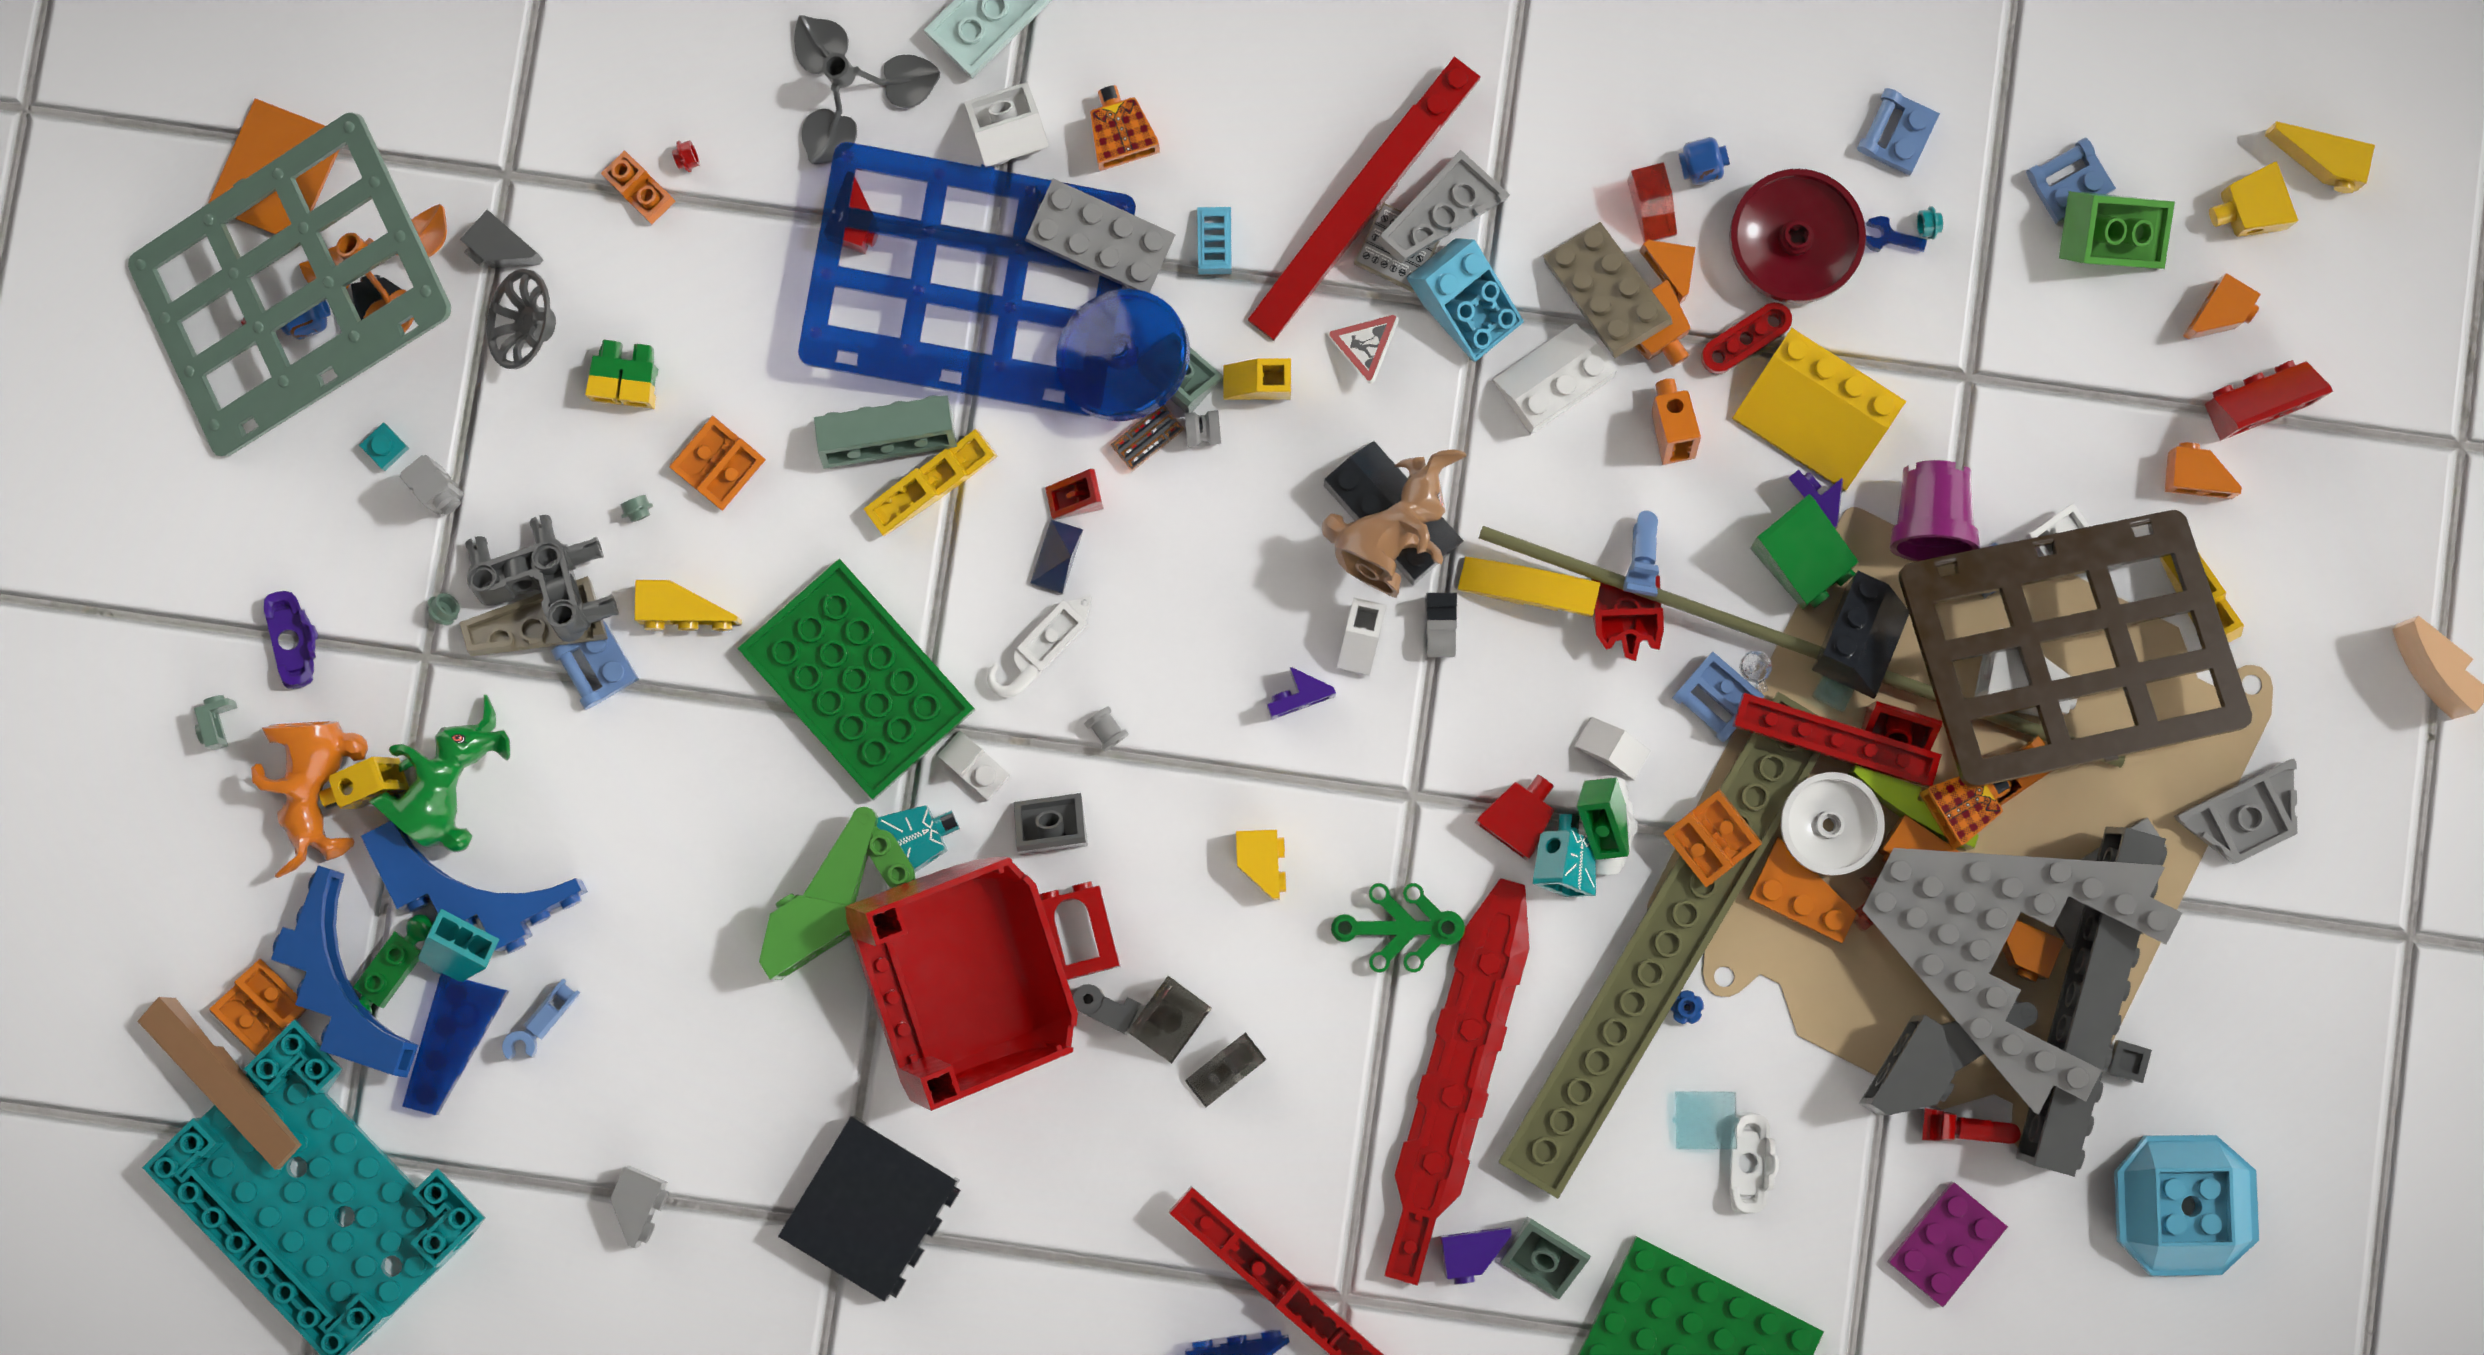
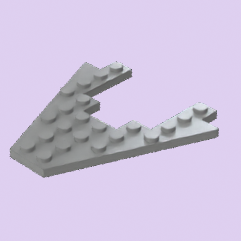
[1862,848,2182,1114]

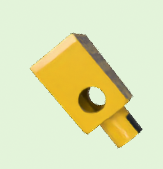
[319,756,409,810]

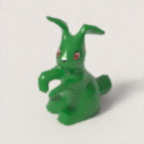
[369,695,510,853]

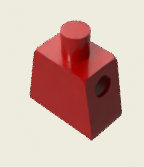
[1475,774,1554,861]

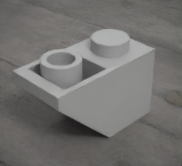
[610,1166,669,1248]

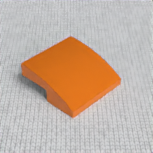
[669,415,766,511]
[1663,789,1763,887]
[209,959,307,1057]

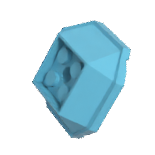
[2114,1135,2259,1276]

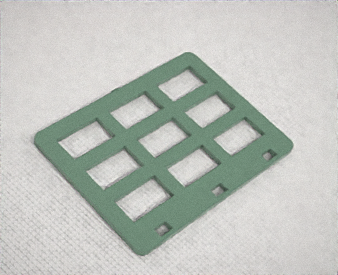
[128,112,451,456]

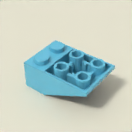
[1406,238,1524,362]

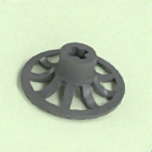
[487,269,556,369]

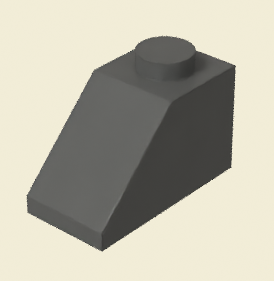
[460,210,543,268]

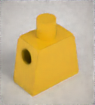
[2209,161,2299,237]

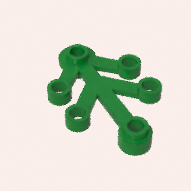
[1331,883,1465,973]

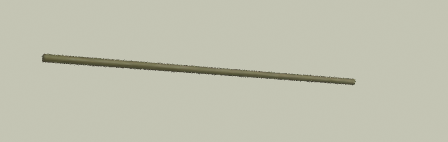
[1478,526,2126,768]

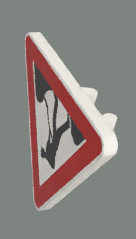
[1328,314,1399,384]

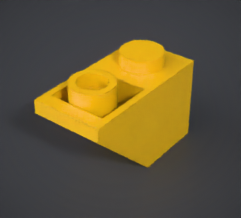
[1223,358,1291,400]
[1236,830,1286,900]

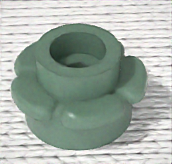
[621,495,653,523]
[427,593,460,625]

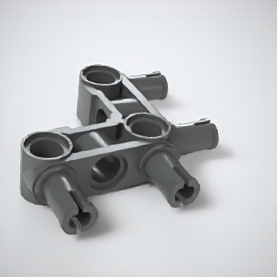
[465,515,619,642]

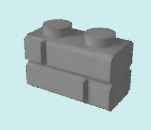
[399,455,464,515]

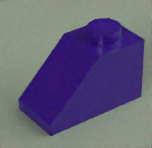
[1440,1227,1512,1285]

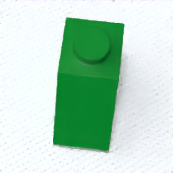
[1577,777,1629,860]

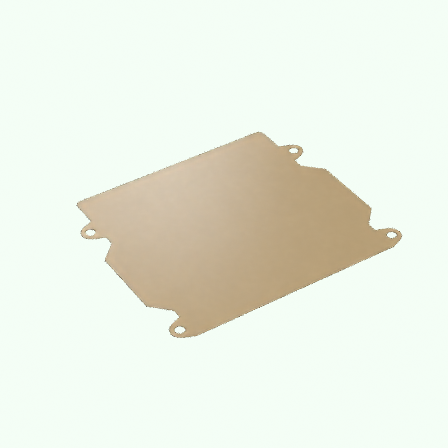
[1647,507,2273,1148]

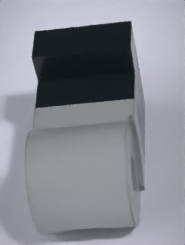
[1425,593,1457,657]

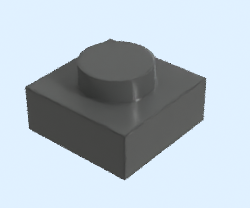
[2107,1040,2152,1083]

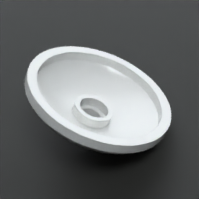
[1781,772,1885,876]

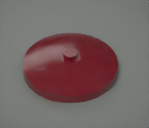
[1729,169,1866,304]

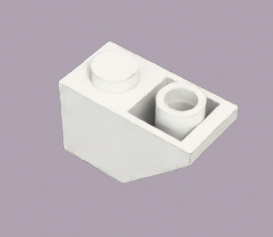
[1337,597,1387,676]

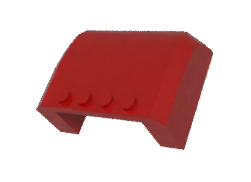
[845,857,1078,1111]

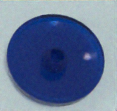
[1056,289,1190,421]

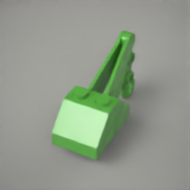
[759,807,916,980]

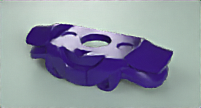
[264,591,318,689]

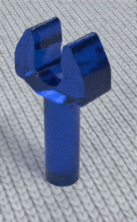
[1865,216,1927,252]

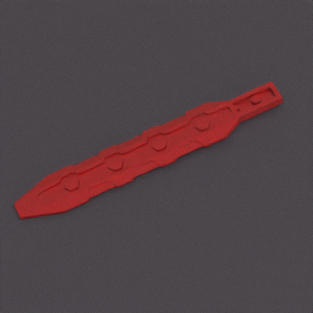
[1384,878,1530,1286]

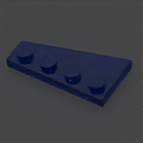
[402,973,509,1115]

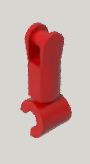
[1922,1108,2021,1144]

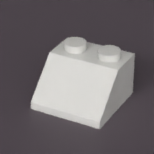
[964,82,1049,167]

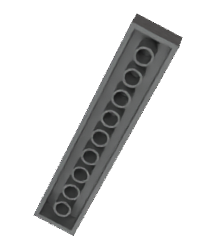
[2016,827,2167,1177]

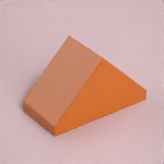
[1639,240,1696,304]

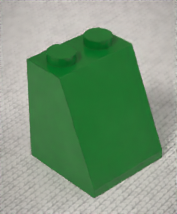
[1750,494,1859,610]

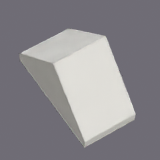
[1574,717,1651,780]

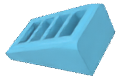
[1197,207,1232,275]

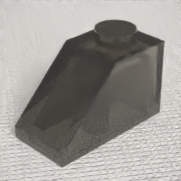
[1185,1032,1267,1108]

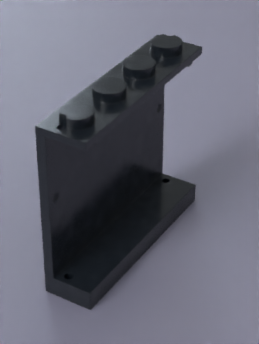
[778,1116,961,1302]

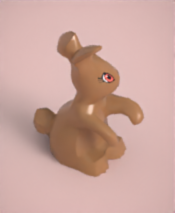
[1321,449,1467,598]

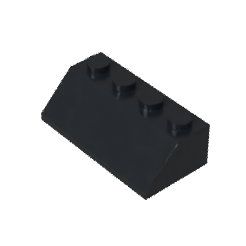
[1323,441,1464,586]

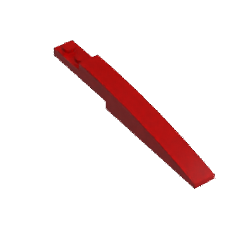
[1248,56,1481,341]
[1169,1186,1385,1355]

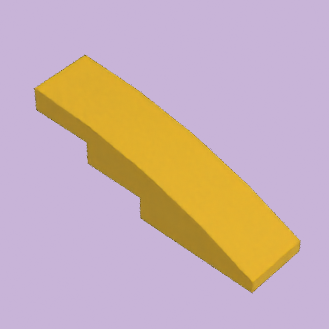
[864,429,998,536]
[1457,556,1600,617]

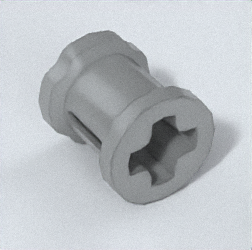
[1084,706,1128,752]

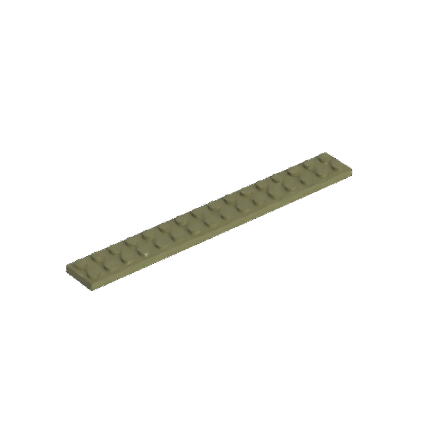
[1498,692,1821,1199]

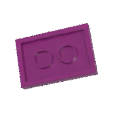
[1887,1181,2008,1307]

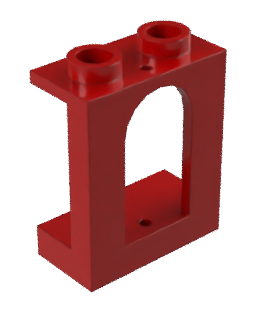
[1039,881,1121,980]

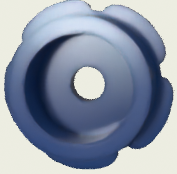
[1670,990,1704,1024]

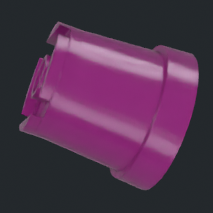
[1890,460,1980,561]

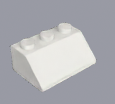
[1492,323,1617,435]

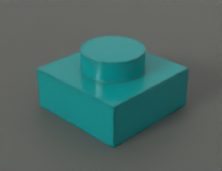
[359,422,410,471]

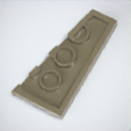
[459,576,608,657]

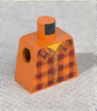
[1090,85,1160,171]
[1919,776,2010,850]

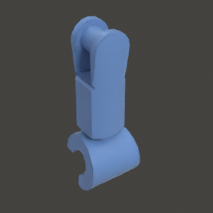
[1623,511,1659,597]
[502,979,580,1059]

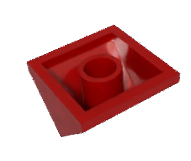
[1861,701,1942,751]

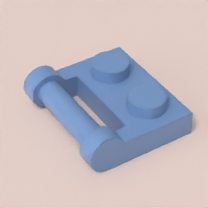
[1857,88,1940,175]
[2026,137,2116,224]
[551,620,639,710]
[1672,652,1764,743]

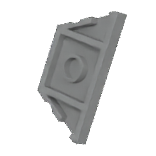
[2174,758,2298,864]

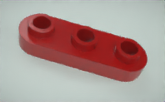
[1701,302,1792,374]

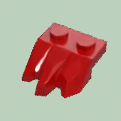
[1591,576,1664,661]

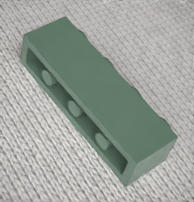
[814,395,957,469]

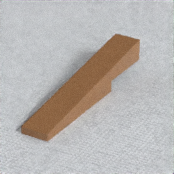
[137,997,301,1169]

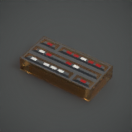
[1110,402,1184,472]

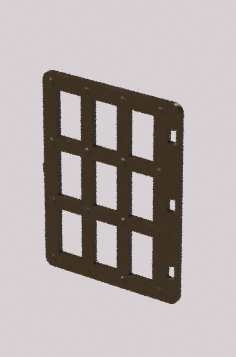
[1898,510,2252,788]

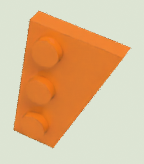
[1747,837,1857,944]

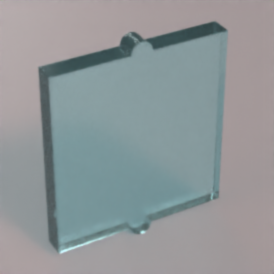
[1672,1091,1740,1149]

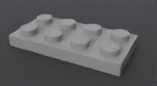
[1025,178,1176,297]

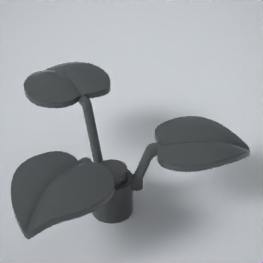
[794,15,940,164]

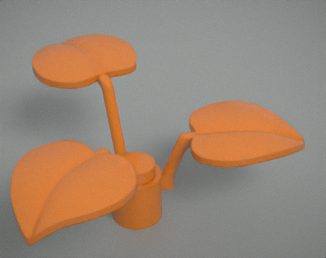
[299,204,447,332]

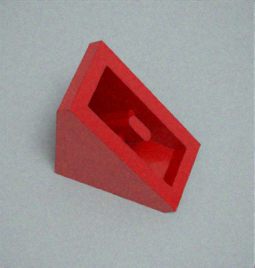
[1045,469,1104,520]

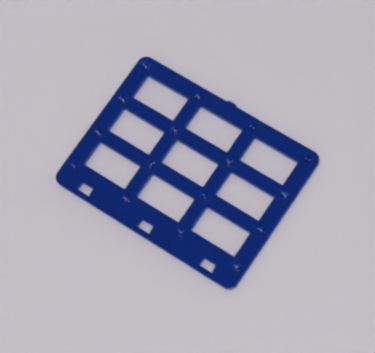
[798,142,1136,417]

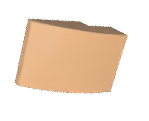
[2392,616,2484,720]

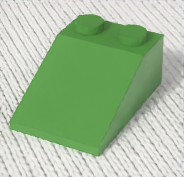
[2059,191,2175,269]

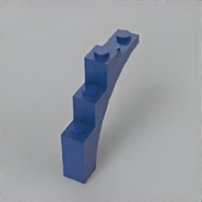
[361,821,588,954]
[271,865,418,1078]

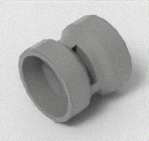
[1185,410,1221,447]

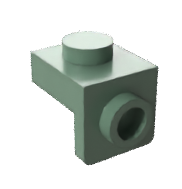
[194,695,238,750]

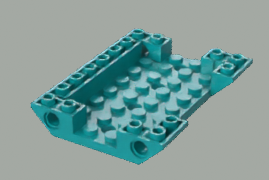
[142,1020,486,1355]

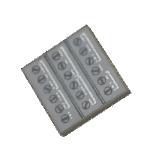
[1354,203,1440,293]

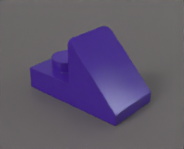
[1788,470,1843,529]
[1267,667,1336,720]

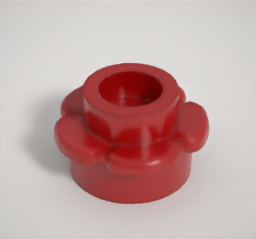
[672,140,700,172]

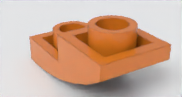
[601,150,676,224]

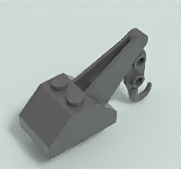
[1859,1001,2038,1116]

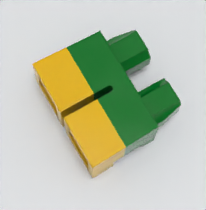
[585,340,659,409]

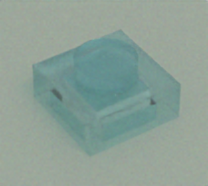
[1812,675,1855,712]

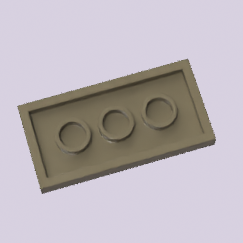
[1543,222,1673,358]

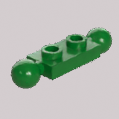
[353,914,433,1014]

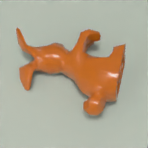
[251,721,368,878]

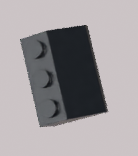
[1812,570,1909,699]

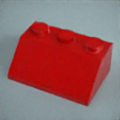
[2204,360,2333,441]

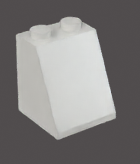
[1974,628,2077,717]

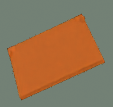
[208,98,339,235]

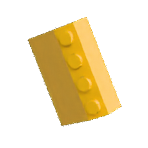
[1731,328,1906,491]

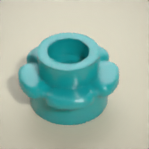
[1916,206,1943,240]

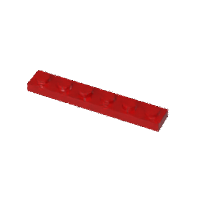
[1733,693,1942,788]

